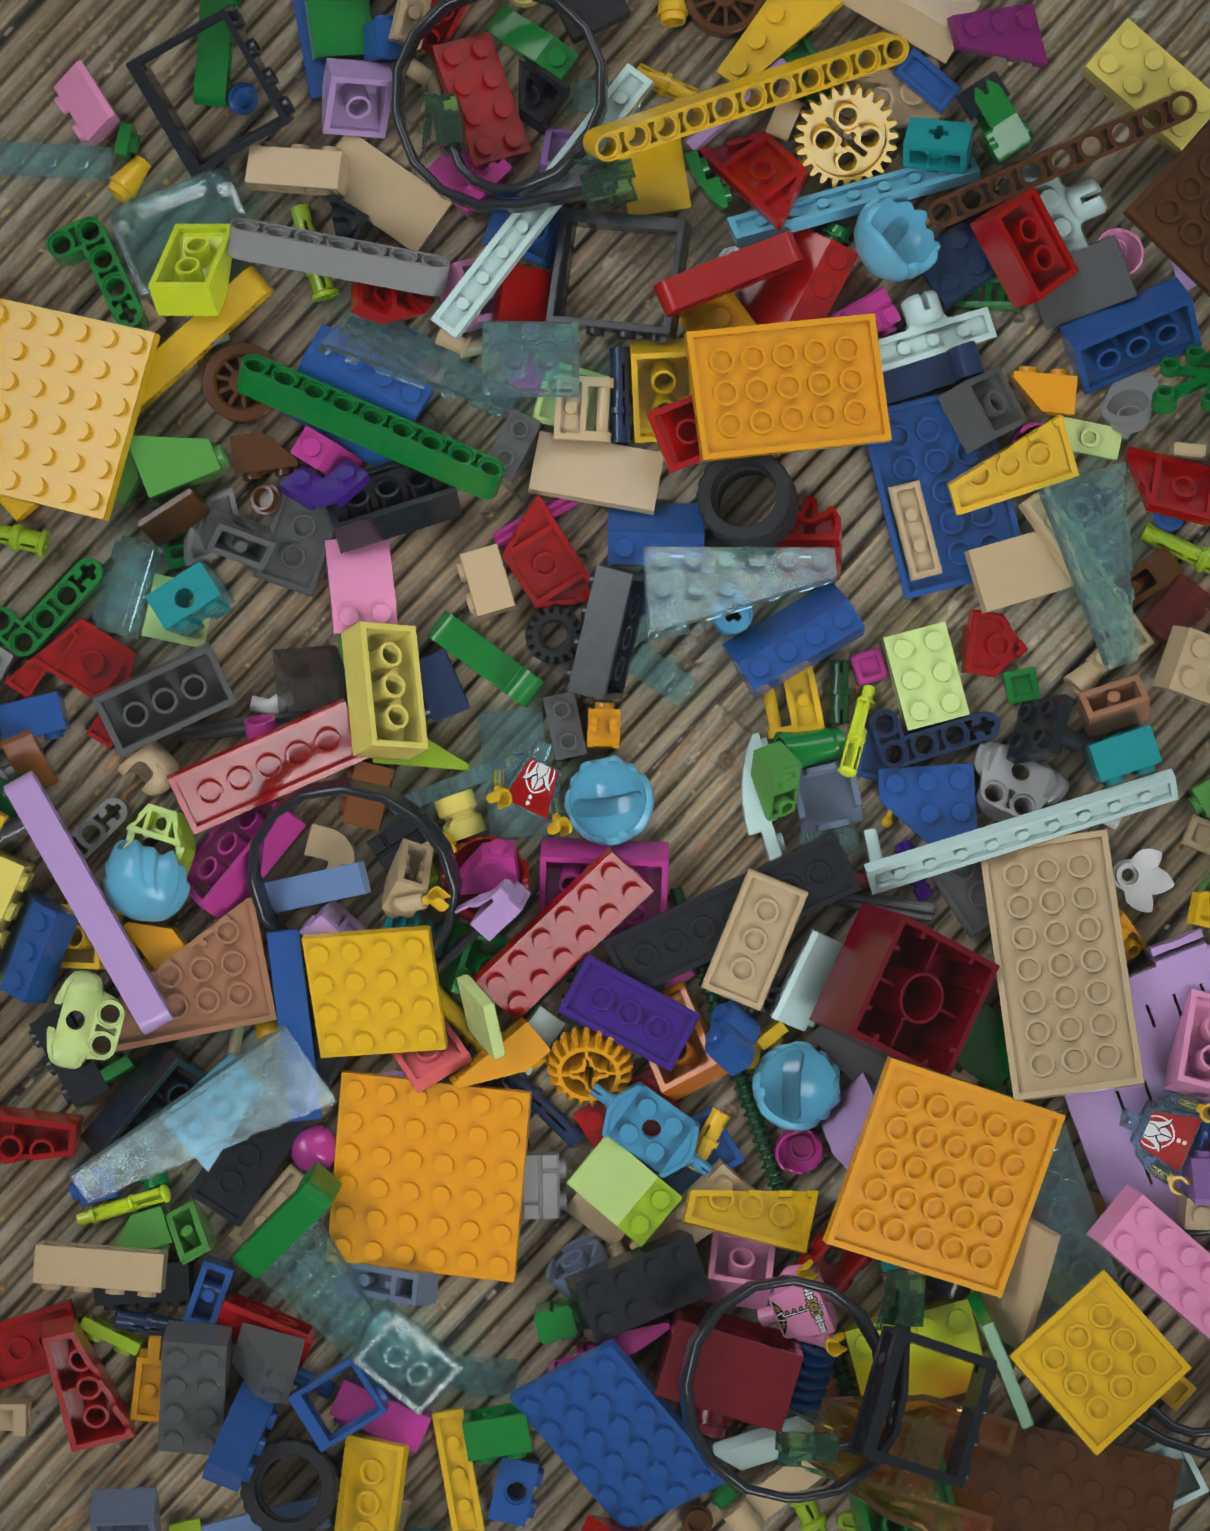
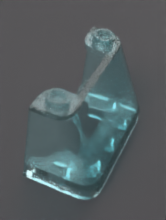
[110,167,249,295]

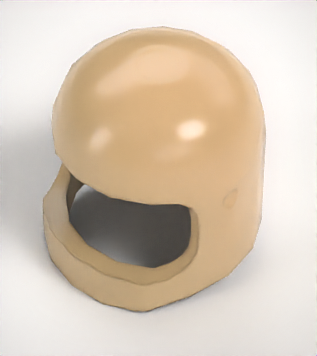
[117,740,180,796]

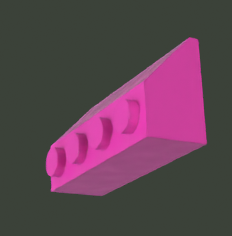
[187,799,306,919]

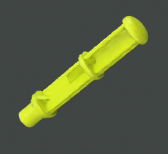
[838,685,876,778]
[76,1184,171,1226]

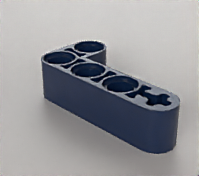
[883,341,985,407]
[867,709,1000,768]

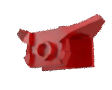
[797,1222,873,1294]

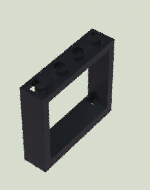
[126,4,295,178]
[546,207,692,343]
[847,1325,998,1489]

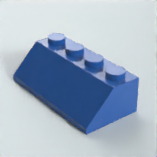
[1059,277,1202,395]
[722,581,865,699]

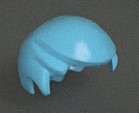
[854,197,941,281]
[565,755,654,846]
[102,839,190,922]
[752,1041,841,1131]

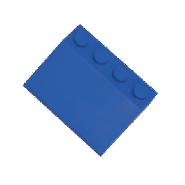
[278,323,435,467]

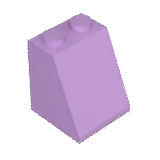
[820,1071,877,1169]

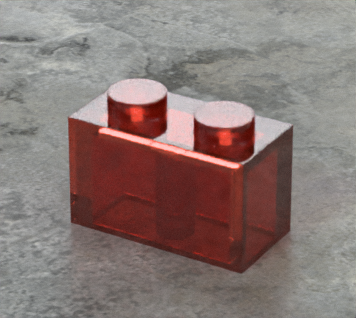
[1140,573,1210,647]

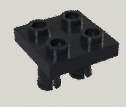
[1006,693,1085,764]

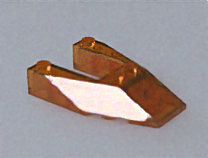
[805,1394,1019,1531]

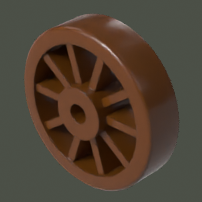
[685,0,764,38]
[202,342,276,424]

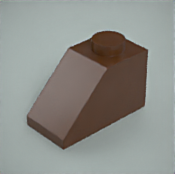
[1113,545,1184,609]

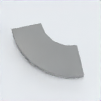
[183,486,239,566]

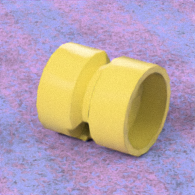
[434,788,487,841]

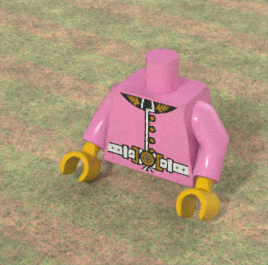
[757,1259,848,1357]

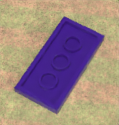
[558,954,701,1072]

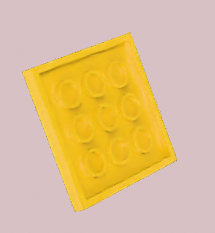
[302,925,448,1058]
[1008,1269,1192,1456]

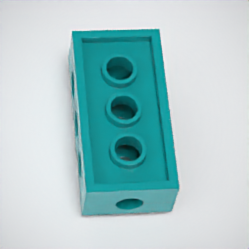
[144,561,235,637]

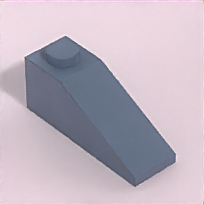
[336,1262,439,1307]

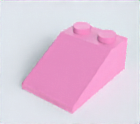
[325,539,398,636]
[1163,988,1210,1101]

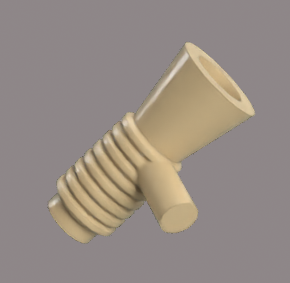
[1063,636,1124,695]

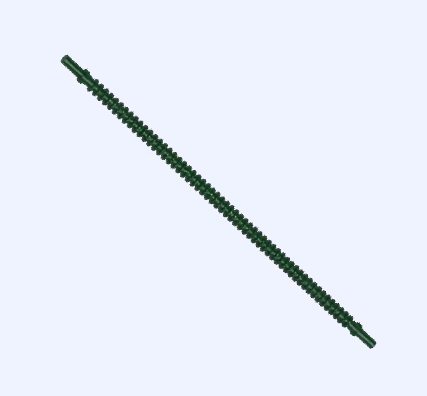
[670,886,861,1433]

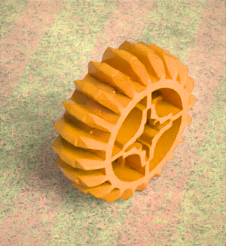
[547,1026,633,1107]

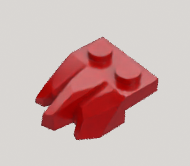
[351,281,435,324]
[775,495,842,580]

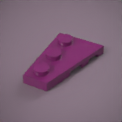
[947,3,1049,68]

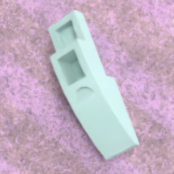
[741,733,786,861]

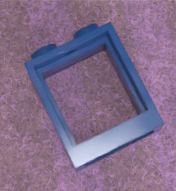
[287,1351,390,1453]

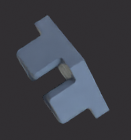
[796,759,864,834]

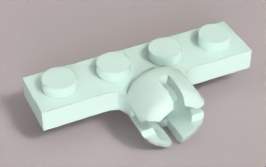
[1017,148,1107,252]
[878,291,997,372]

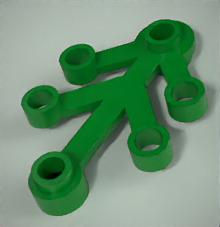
[1151,346,1210,414]

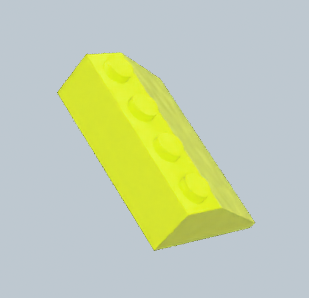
[842,1298,983,1408]

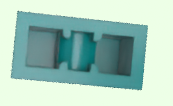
[903,116,973,174]

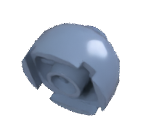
[546,1236,609,1299]

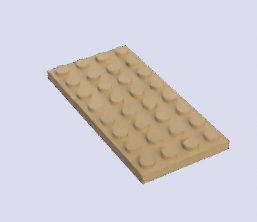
[981,829,1145,1101]

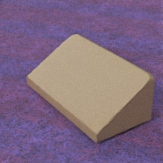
[565,1192,625,1245]

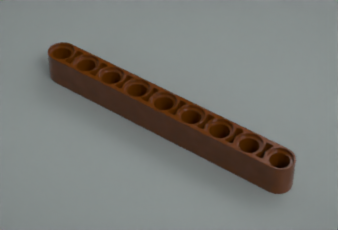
[927,90,1197,228]

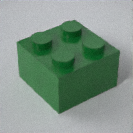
[462,1403,534,1465]

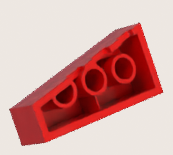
[0,1105,84,1164]
[41,1315,135,1452]

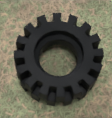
[525,606,582,664]

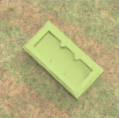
[1063,416,1122,461]

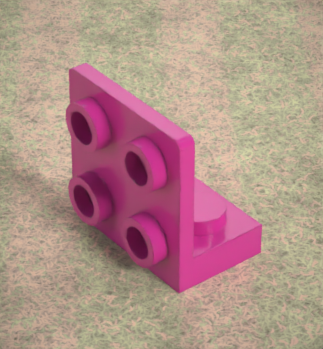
[427,138,514,219]

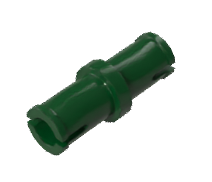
[827,659,852,725]

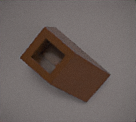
[230,432,301,481]

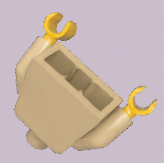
[381,832,457,918]

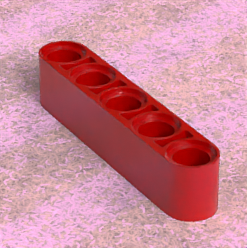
[653,231,805,317]

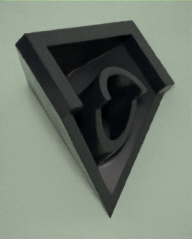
[518,59,570,135]
[328,195,373,241]

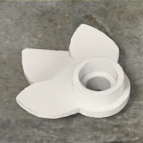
[1113,849,1174,913]

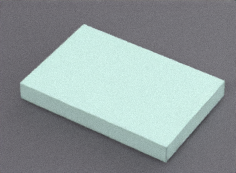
[712,1415,827,1471]

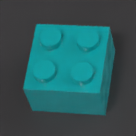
[1081,725,1163,786]

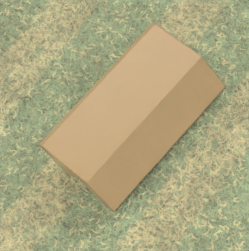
[841,0,981,64]

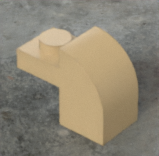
[304,823,357,869]

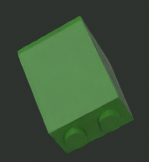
[129,435,230,503]

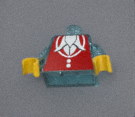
[485,739,573,838]
[1119,1093,1210,1195]

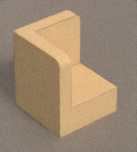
[0,1398,32,1436]

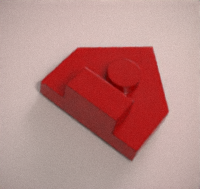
[959,609,1028,677]

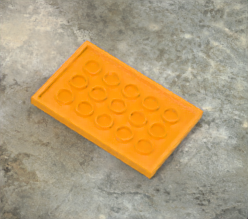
[684,313,892,462]

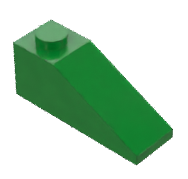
[485,4,580,83]

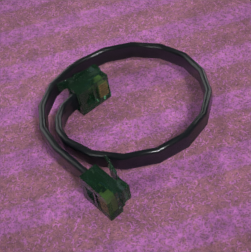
[392,0,639,214]
[677,1271,925,1503]

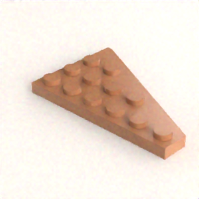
[81,897,277,1053]

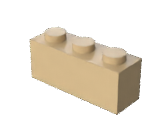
[245,141,350,198]

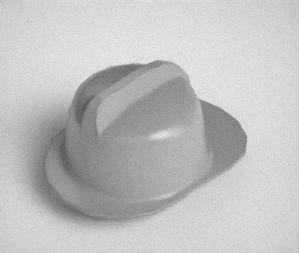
[1100,372,1159,440]

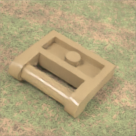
[553,375,614,443]

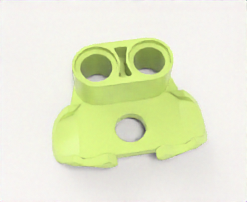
[46,970,126,1069]

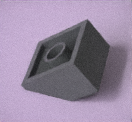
[937,366,1029,454]
[231,1323,305,1405]

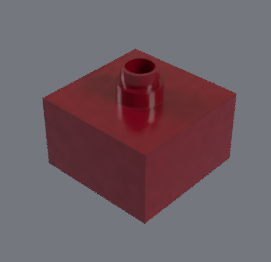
[809,903,1000,1076]
[654,1303,804,1438]

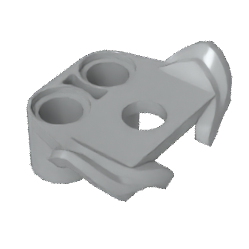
[974,741,1069,822]

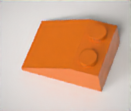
[649,981,729,1101]

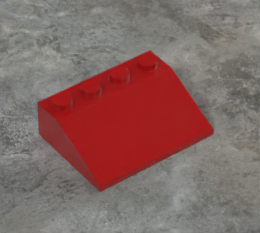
[738,229,858,325]

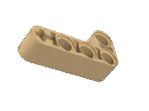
[721,1451,839,1531]

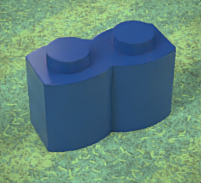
[705,1000,760,1076]

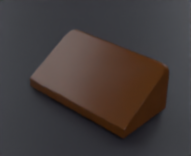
[137,488,210,546]

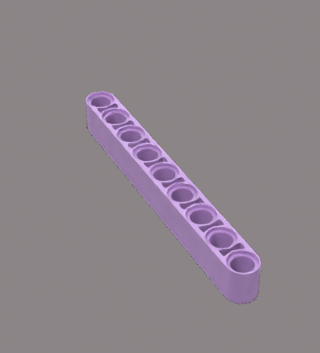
[3,770,174,1035]

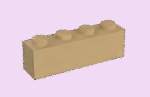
[32,1240,168,1297]

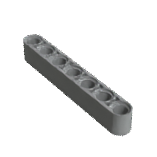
[227,218,450,296]

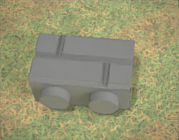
[522,1151,567,1219]

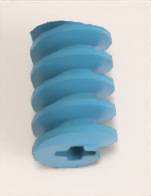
[711,593,753,636]

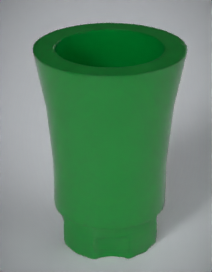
[774,728,847,770]

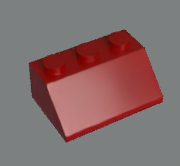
[970,186,1079,309]
[216,1291,319,1368]

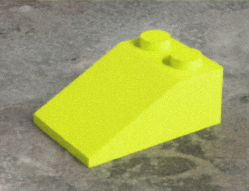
[148,224,232,317]

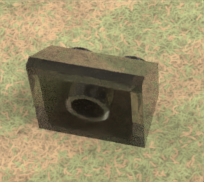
[273,645,348,713]

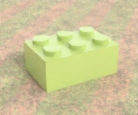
[880,622,970,731]

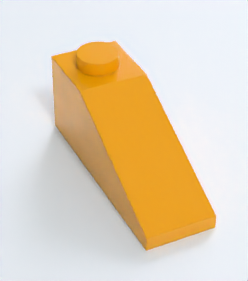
[448,1017,551,1089]

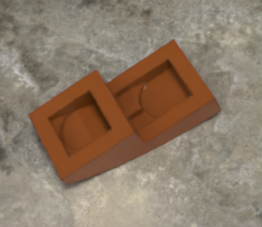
[0,729,59,789]

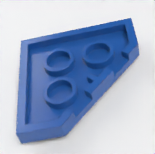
[877,763,977,844]

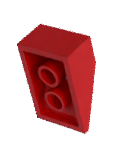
[646,395,701,473]

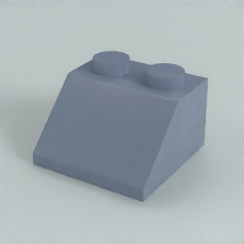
[89,1486,161,1531]

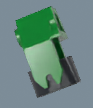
[956,71,1033,167]

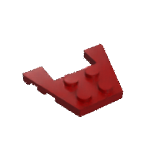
[4,618,136,749]

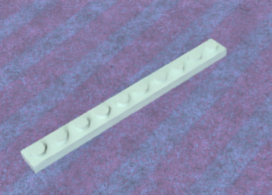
[431,63,654,341]
[864,769,1179,895]

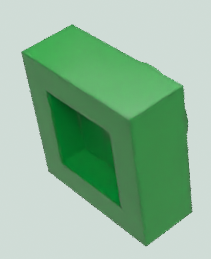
[114,122,140,161]
[1002,667,1041,704]
[100,1053,139,1084]

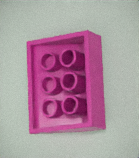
[539,837,669,941]

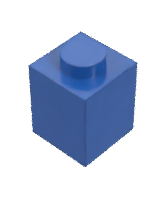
[363,15,403,66]

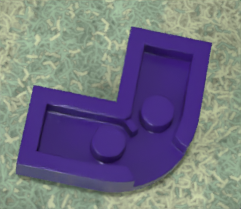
[279,459,371,511]

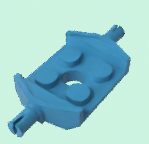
[589,1082,713,1178]

